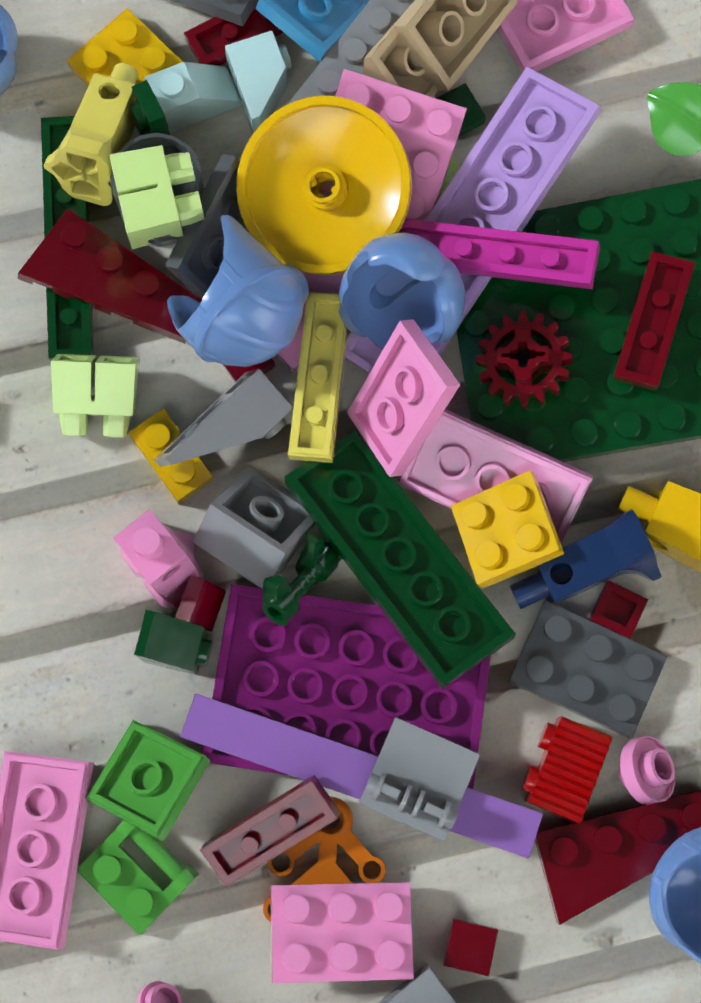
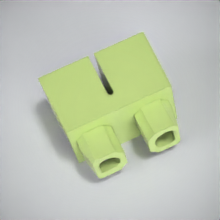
[109,145,204,249]
[51,354,140,438]

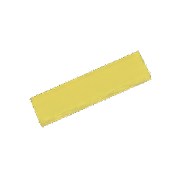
[288,292,348,463]

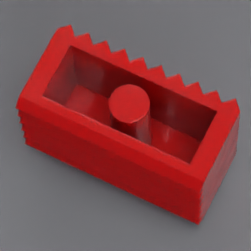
[521,716,613,823]

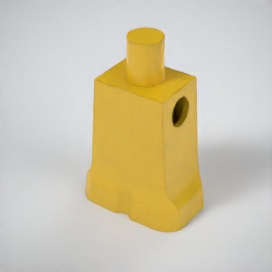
[618,481,701,573]

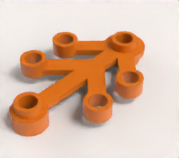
[263,797,386,922]

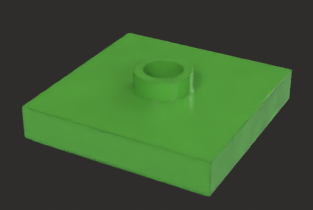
[85,720,210,842]

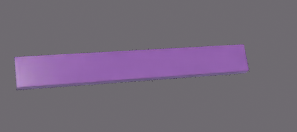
[180,693,543,858]

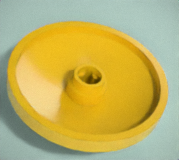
[236,96,412,275]

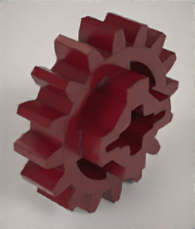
[475,311,572,409]

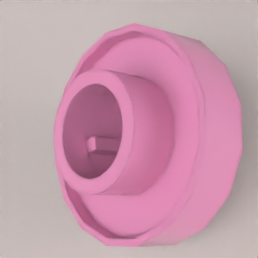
[619,735,675,805]

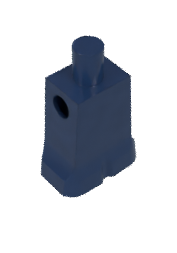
[509,509,662,610]

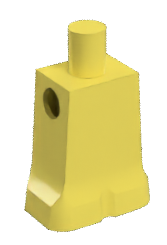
[44,63,138,206]

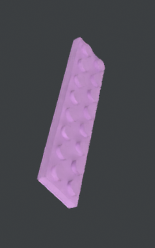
[345,67,601,374]

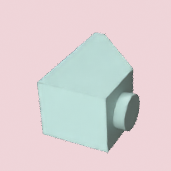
[225,31,292,133]
[145,62,242,133]

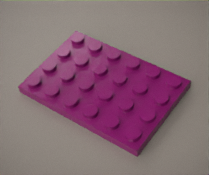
[203,584,491,789]

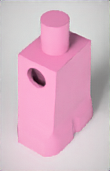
[113,509,203,608]

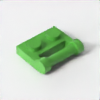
[77,821,199,935]

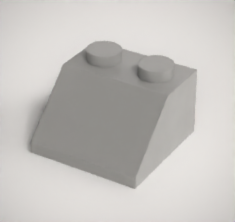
[192,466,316,589]

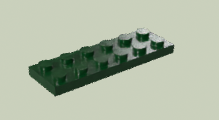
[284,430,516,690]

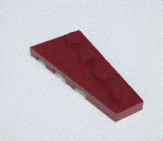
[18,208,202,344]
[535,790,701,925]

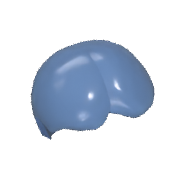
[339,233,465,349]

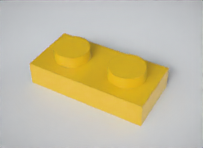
[128,408,214,505]

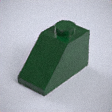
[134,610,213,675]

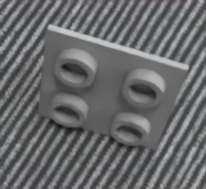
[359,717,480,841]

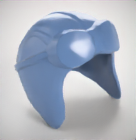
[167,215,309,367]
[649,827,701,964]

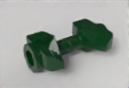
[262,532,342,626]

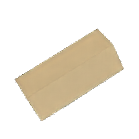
[363,0,518,97]

